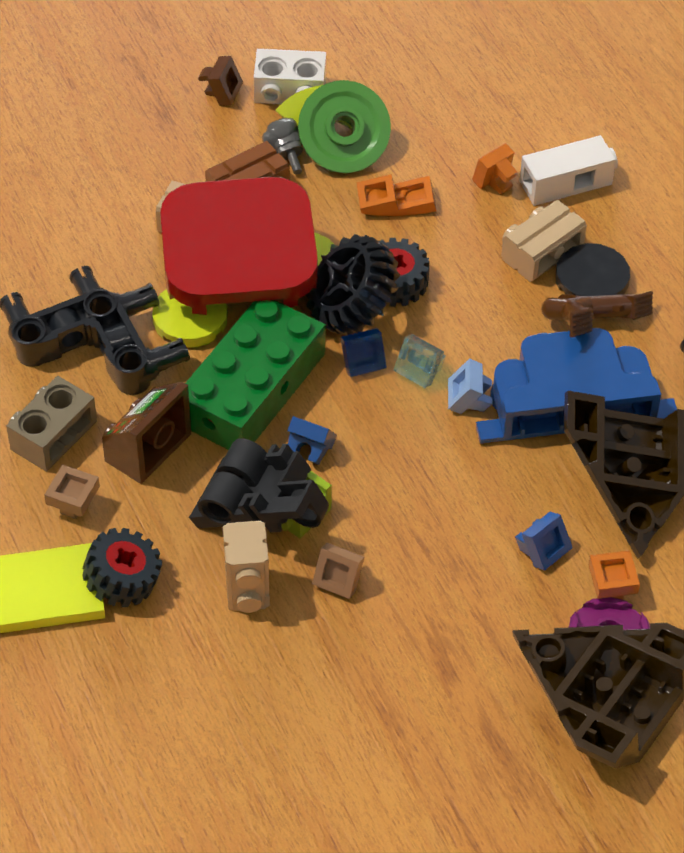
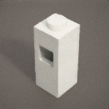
[519,135,618,206]

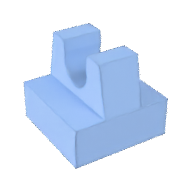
[448,358,492,414]

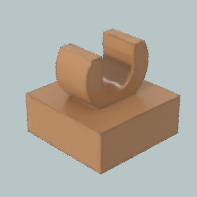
[44,465,100,519]
[312,543,365,599]

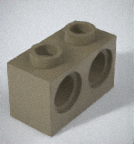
[6,376,97,472]

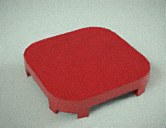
[160,177,318,315]

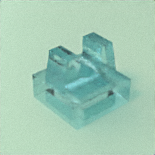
[393,334,446,388]

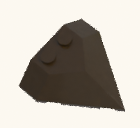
[564,390,684,559]
[512,623,684,769]

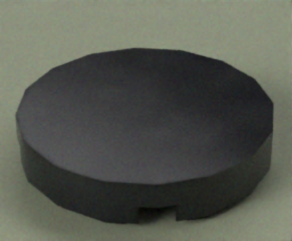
[556,243,630,296]

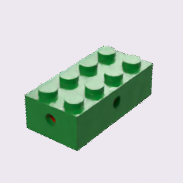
[185,300,326,450]

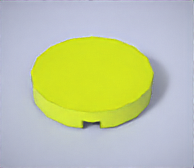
[152,289,228,348]

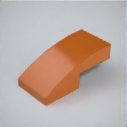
[356,174,437,216]

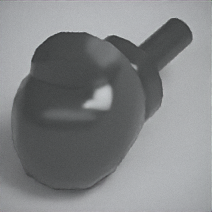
[262,118,303,174]

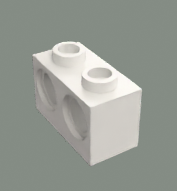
[254,49,326,104]

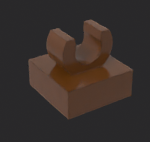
[198,56,243,106]

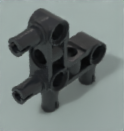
[0,266,190,395]

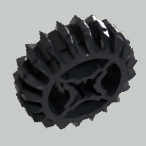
[306,234,400,336]

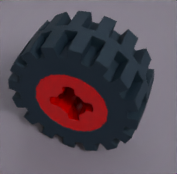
[379,238,429,307]
[82,528,162,607]

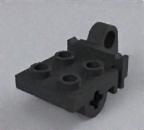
[189,439,329,533]

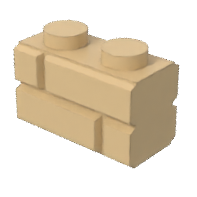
[501,200,587,282]
[223,521,270,613]

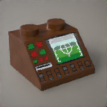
[102,382,191,484]

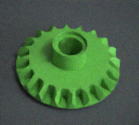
[298,80,391,174]

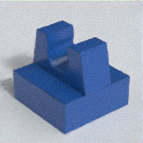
[287,416,337,465]
[515,511,573,570]

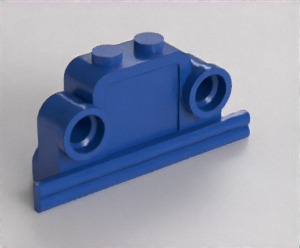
[476,328,677,444]

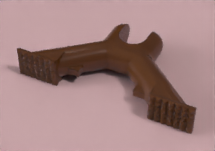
[541,291,653,338]

